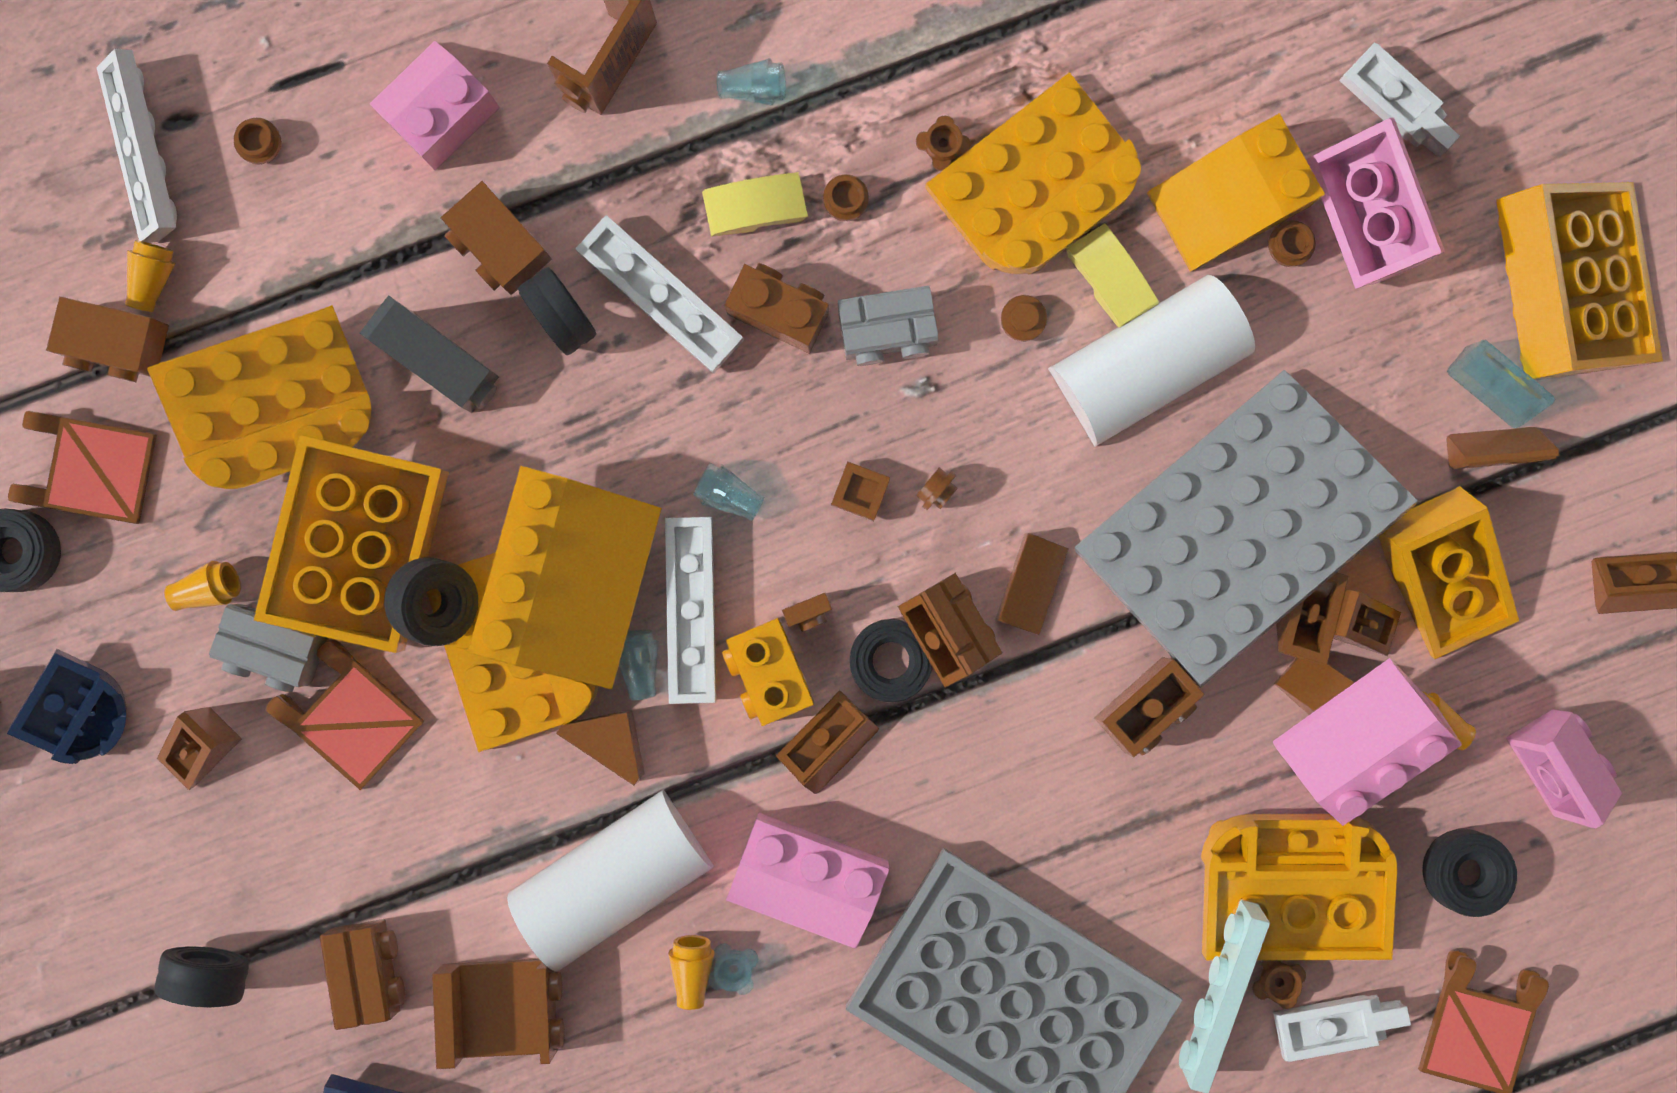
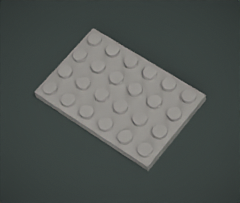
[1075,370,1418,688]
[846,848,1183,1093]

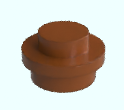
[234,117,282,165]
[823,174,869,221]
[1268,220,1316,267]
[1001,295,1047,342]
[916,467,958,510]

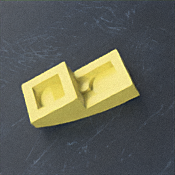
[702,172,808,237]
[1067,223,1159,327]

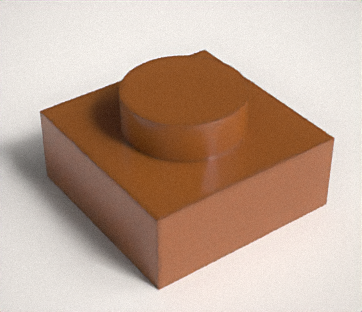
[831,461,890,522]
[782,592,832,632]

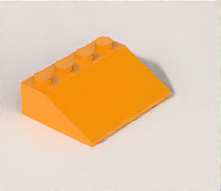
[1496,182,1663,381]
[253,435,449,653]
[467,465,662,689]

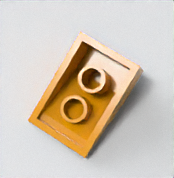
[1147,113,1325,272]
[1379,486,1519,659]

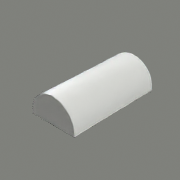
[1048,275,1255,447]
[507,789,714,972]

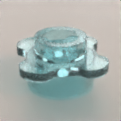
[708,943,759,995]

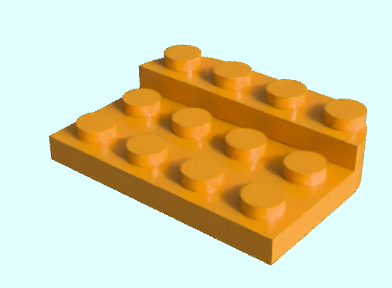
[925,72,1141,275]
[147,305,371,489]
[427,552,599,752]
[1201,814,1397,961]

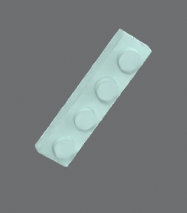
[1179,899,1270,1093]

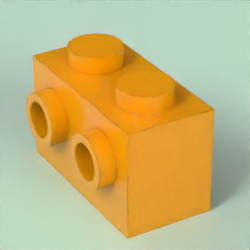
[722,618,814,726]

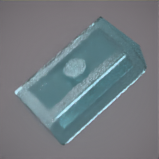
[1447,340,1556,428]

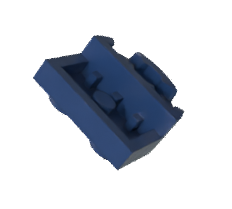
[7,649,127,764]

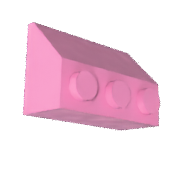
[1307,117,1445,289]
[1273,658,1462,826]
[726,813,889,949]

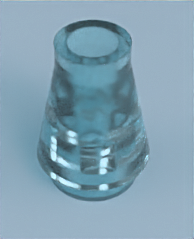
[717,58,786,106]
[692,462,765,521]
[619,629,659,700]

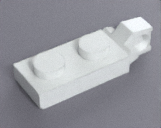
[1339,42,1460,157]
[1273,995,1411,1062]

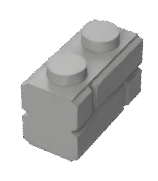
[838,285,938,366]
[209,604,328,692]

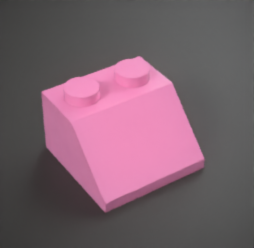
[370,41,500,170]
[1506,709,1622,829]

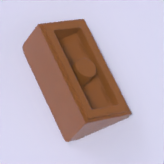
[1446,427,1559,470]
[995,533,1069,635]
[1591,552,1677,614]
[776,690,879,794]

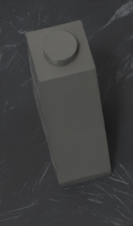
[359,295,499,413]

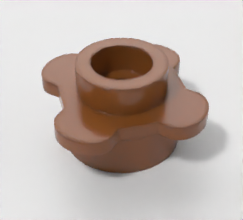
[916,115,971,171]
[1252,960,1306,1009]

